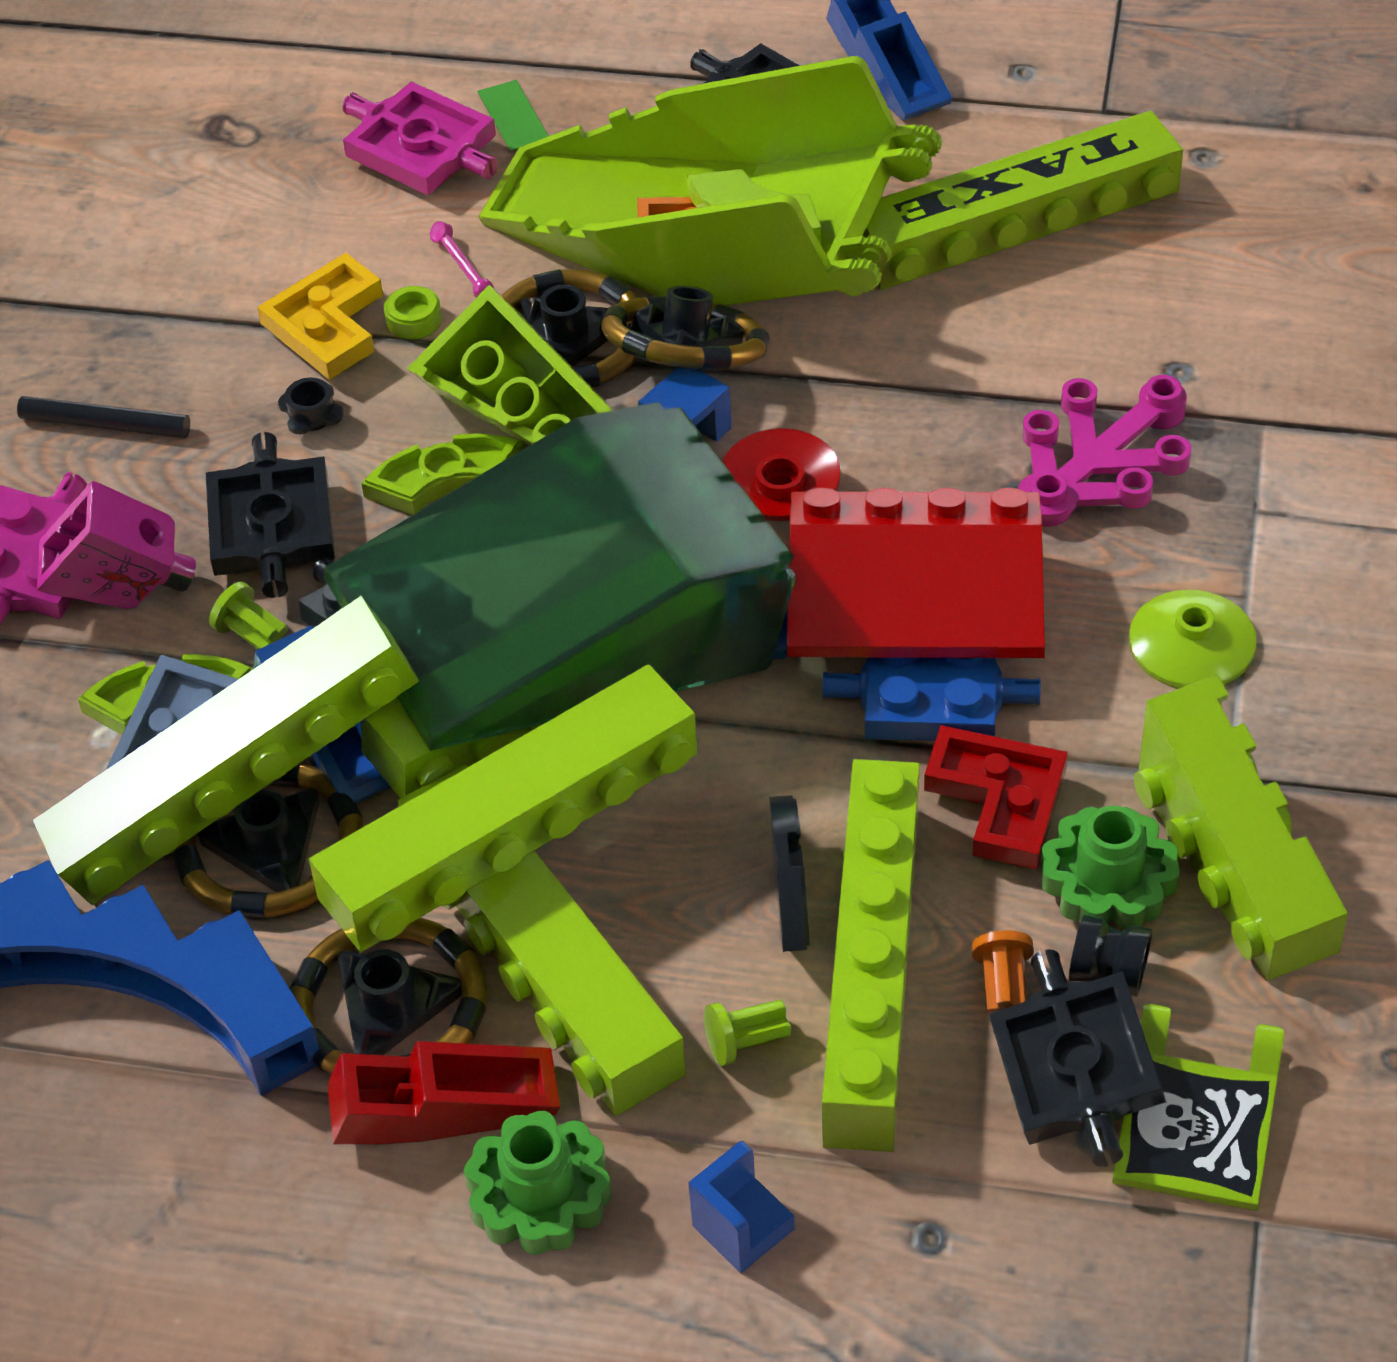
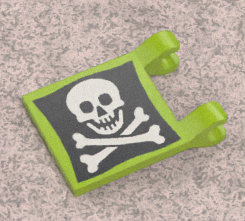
[1112,1004,1285,1211]

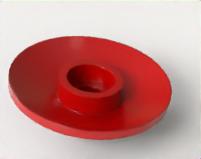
[720,428,841,521]

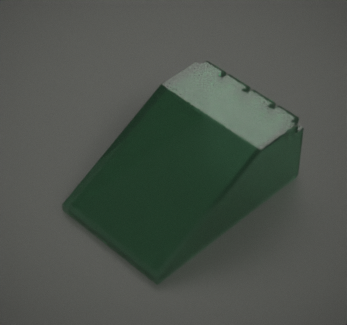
[324,402,796,751]

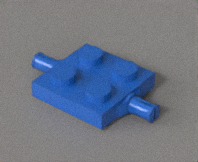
[822,657,1041,741]

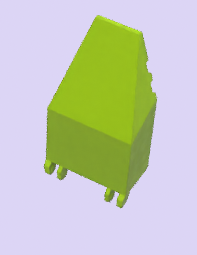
[478,56,943,306]

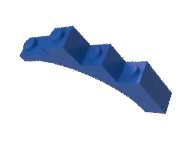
[0,860,319,1096]

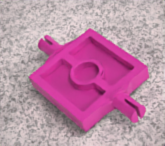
[342,81,498,196]
[0,472,87,626]

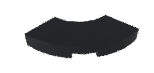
[769,795,810,952]

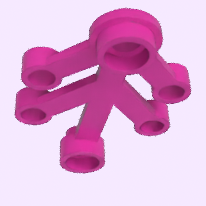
[1018,375,1192,527]

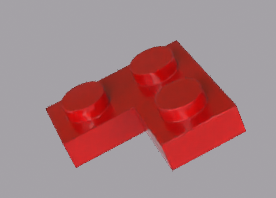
[924,725,1068,870]

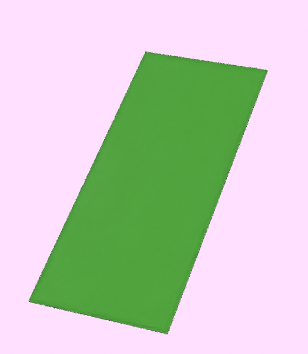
[477,80,548,151]

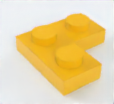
[257,252,384,380]

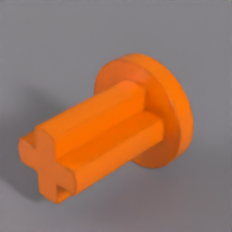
[971,930,1034,1014]

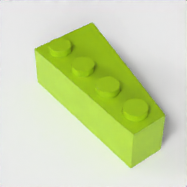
[407,285,659,498]
[1134,674,1348,981]

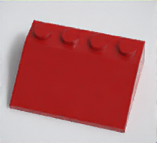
[787,487,1045,658]

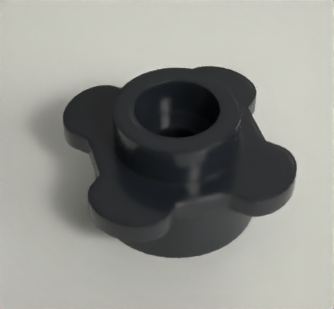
[278,377,344,435]

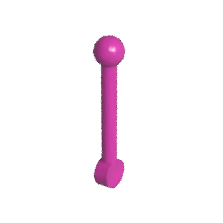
[430,221,494,298]

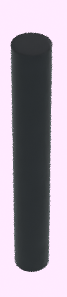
[17,396,190,438]

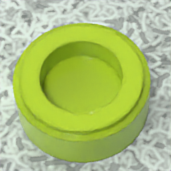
[384,286,442,339]

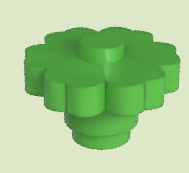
[1041,806,1180,929]
[464,1111,612,1255]

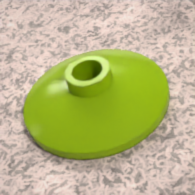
[1129,589,1256,688]

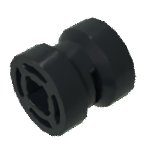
[1069,913,1153,997]

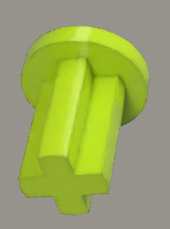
[209,582,289,650]
[704,999,791,1066]

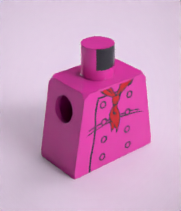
[37,481,196,609]

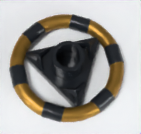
[501,269,640,387]
[600,286,770,370]
[172,762,363,919]
[290,917,487,1075]

